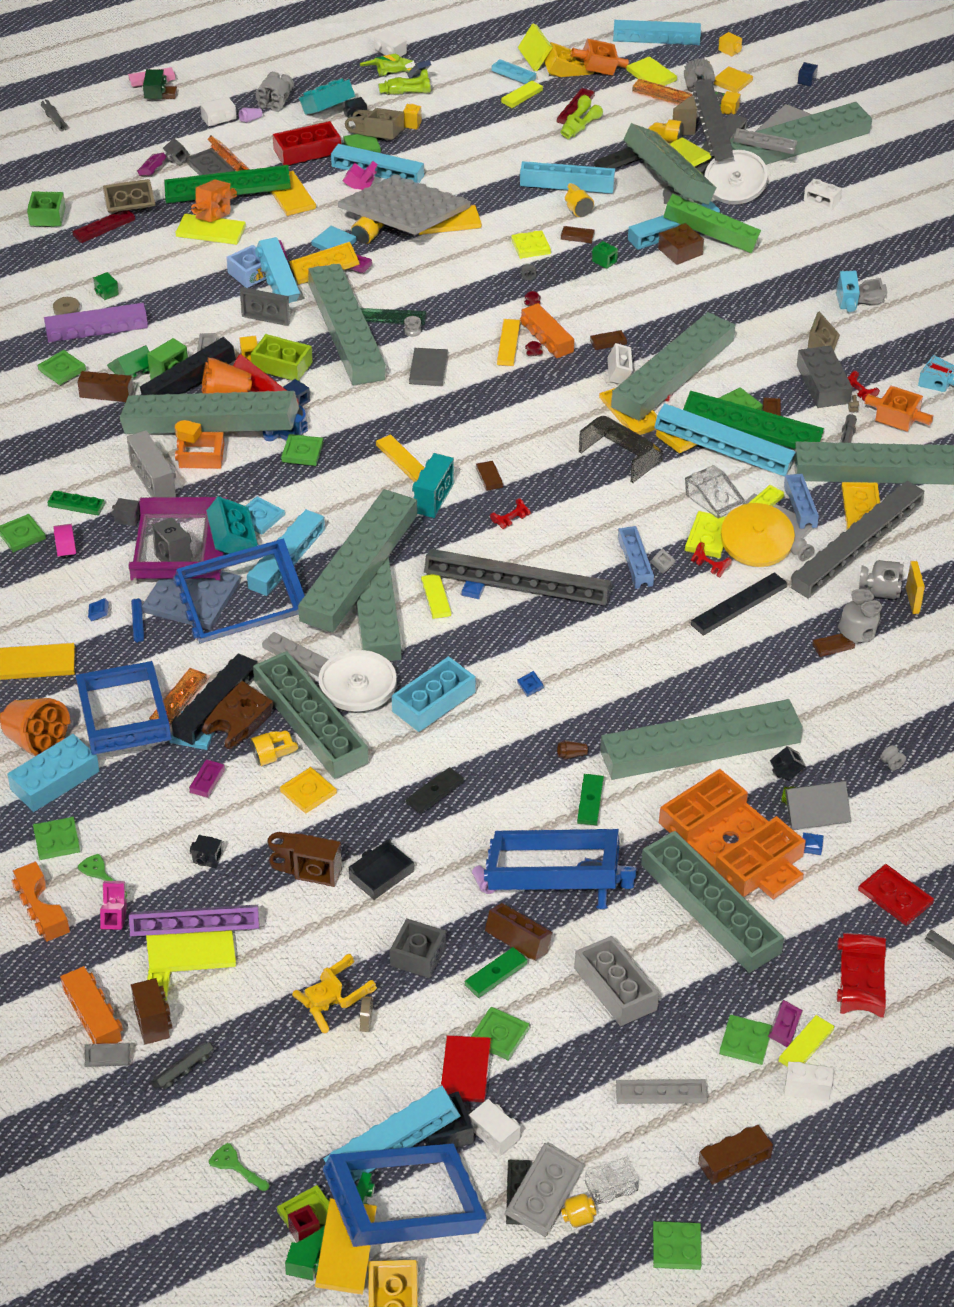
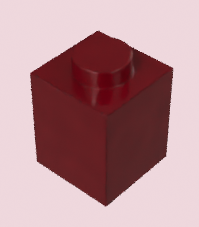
[288,1205,320,1243]

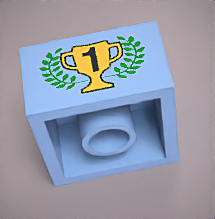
[226,245,267,288]

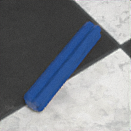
[131,598,144,643]

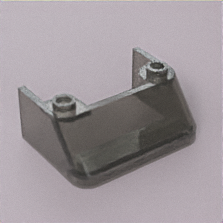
[579,416,663,483]

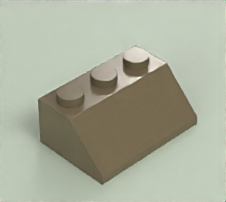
[103,179,155,213]

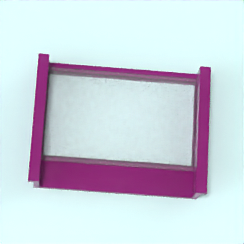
[128,497,227,581]

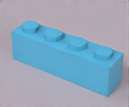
[255,237,300,303]

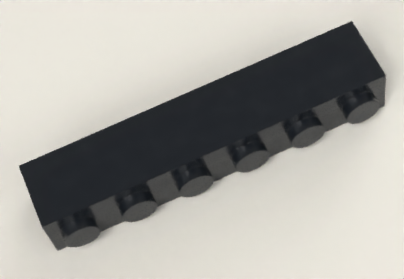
[140,337,236,395]
[172,653,258,745]

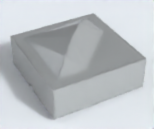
[650,548,676,574]

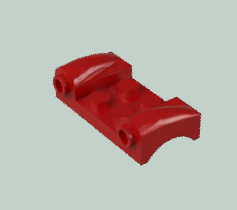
[837,933,886,1018]

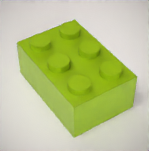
[251,334,313,381]

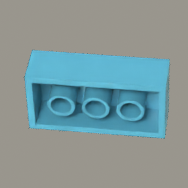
[392,656,476,732]
[7,734,99,812]

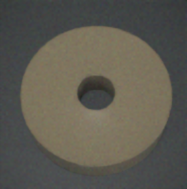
[53,297,80,315]
[360,996,373,1032]

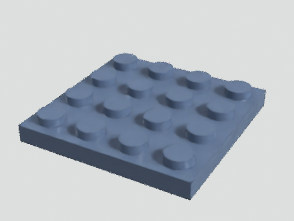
[142,571,241,630]

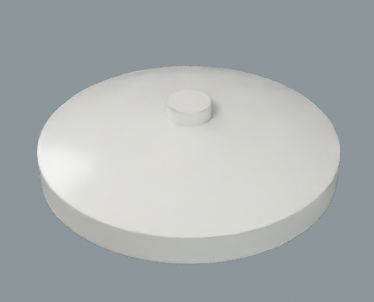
[705,150,768,205]
[319,650,397,712]

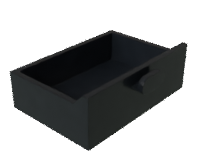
[349,839,414,900]

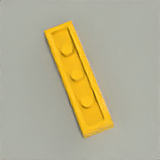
[497,319,520,366]
[376,434,425,482]

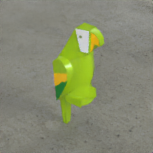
[360,53,415,77]

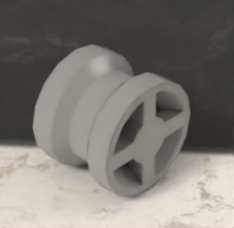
[404,316,421,337]
[791,538,814,561]
[880,745,906,771]

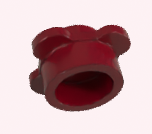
[524,291,541,306]
[525,341,543,356]

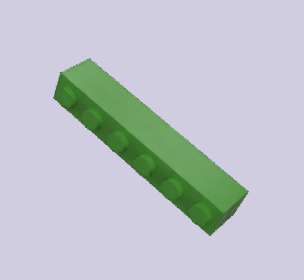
[663,194,761,253]

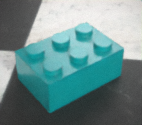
[299,78,356,115]
[412,453,454,518]
[206,496,258,554]

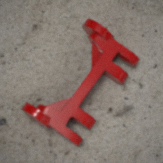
[847,371,880,401]
[490,498,531,529]
[691,542,732,578]

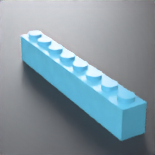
[654,403,796,477]

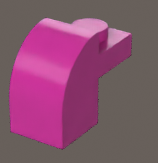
[342,161,378,190]
[53,523,76,556]
[100,881,127,930]

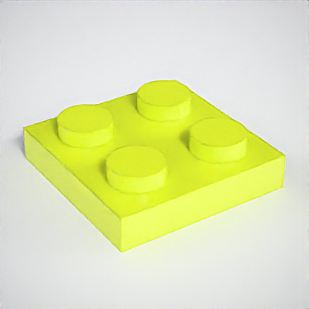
[511,230,551,259]

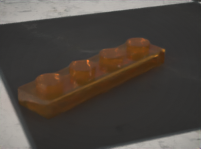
[632,79,693,104]
[207,135,249,171]
[149,668,207,726]

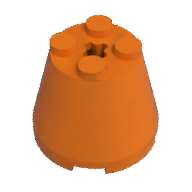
[202,357,252,394]
[0,698,70,756]

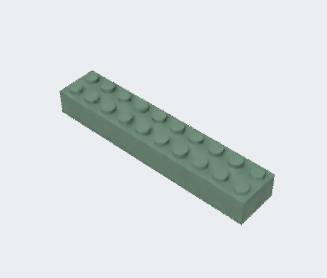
[730,102,872,165]
[623,123,717,205]
[308,264,386,385]
[611,312,736,421]
[120,391,299,434]
[794,441,954,485]
[298,489,417,633]
[600,699,803,780]

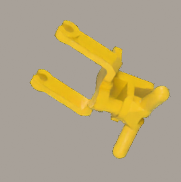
[292,954,377,1033]

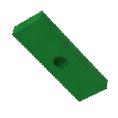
[47,491,105,516]
[577,774,604,826]
[464,947,527,998]

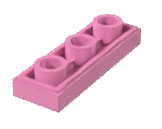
[128,67,175,87]

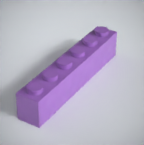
[44,303,148,342]
[129,904,260,936]

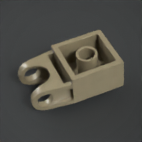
[345,108,404,140]

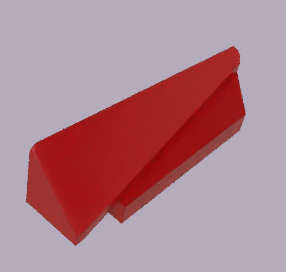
[233,354,299,405]

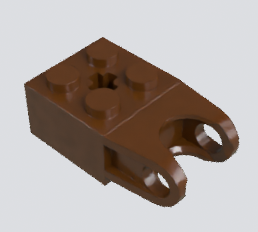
[202,681,273,749]
[267,832,342,887]

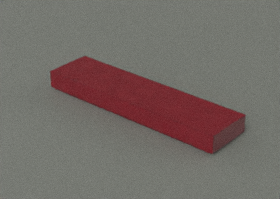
[557,88,595,124]
[72,210,135,243]

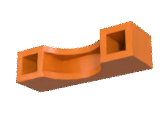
[11,861,70,942]

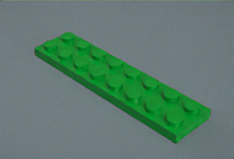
[164,165,291,203]
[683,390,824,449]

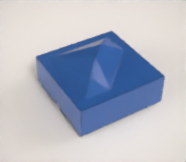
[462,580,485,599]
[88,598,109,621]
[517,671,544,697]
[803,832,824,855]

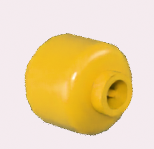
[561,1193,597,1228]

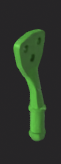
[78,854,127,899]
[209,1143,269,1191]

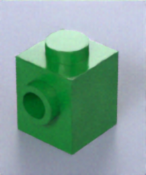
[592,241,618,269]
[93,272,119,300]

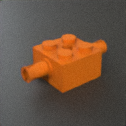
[571,38,629,75]
[191,180,237,222]
[864,385,934,432]

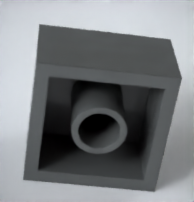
[152,517,193,562]
[390,918,446,978]

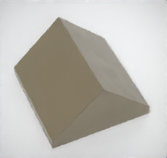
[672,96,697,135]
[808,311,840,350]

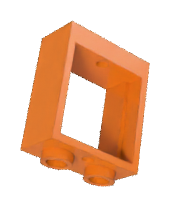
[175,432,225,469]

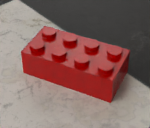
[273,121,341,165]

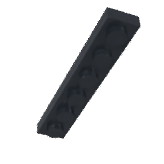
[691,572,787,636]

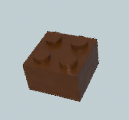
[658,223,704,265]
[130,978,173,1045]

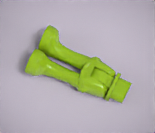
[378,69,431,95]
[560,95,603,139]

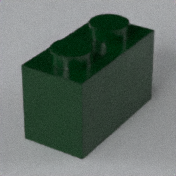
[143,69,167,99]

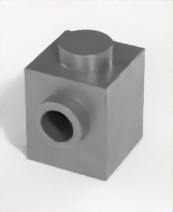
[163,138,190,165]
[111,498,141,526]

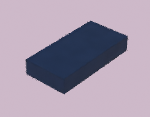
[407,60,431,79]

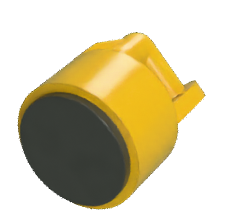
[648,119,684,143]
[565,183,594,217]
[351,216,384,244]
[250,730,298,766]

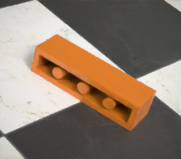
[520,303,574,358]
[60,966,123,1044]

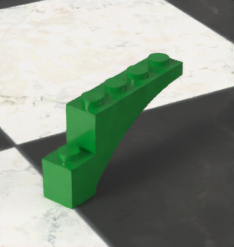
[285,1172,375,1281]

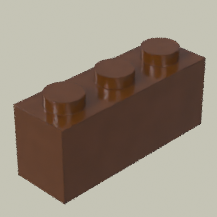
[77,371,134,402]
[485,903,553,961]
[698,1124,773,1185]

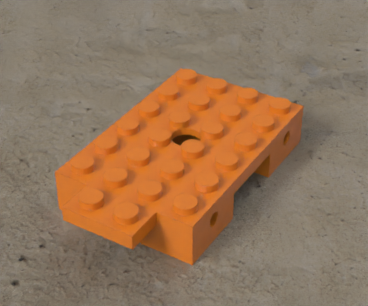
[659,769,806,900]

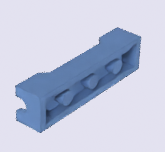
[784,474,819,529]
[618,526,654,589]

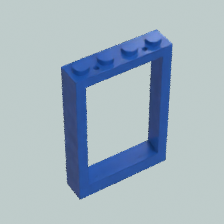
[173,538,305,644]
[76,661,172,755]
[484,829,620,890]
[323,1144,487,1247]

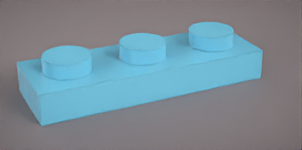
[491,59,536,84]

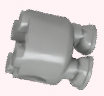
[256,71,294,112]
[859,560,904,599]
[838,589,882,644]

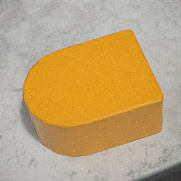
[175,420,202,443]

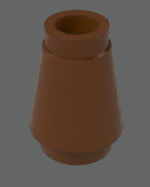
[557,740,588,760]

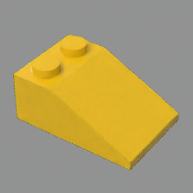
[544,42,594,77]
[368,1260,419,1307]

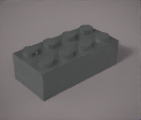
[797,345,852,408]

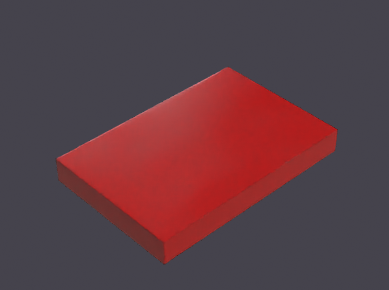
[858,864,934,926]
[441,1035,491,1102]

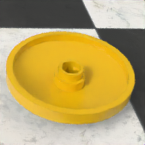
[721,503,795,567]

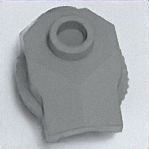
[858,278,887,304]

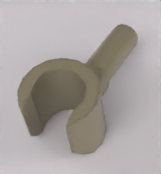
[848,395,859,412]

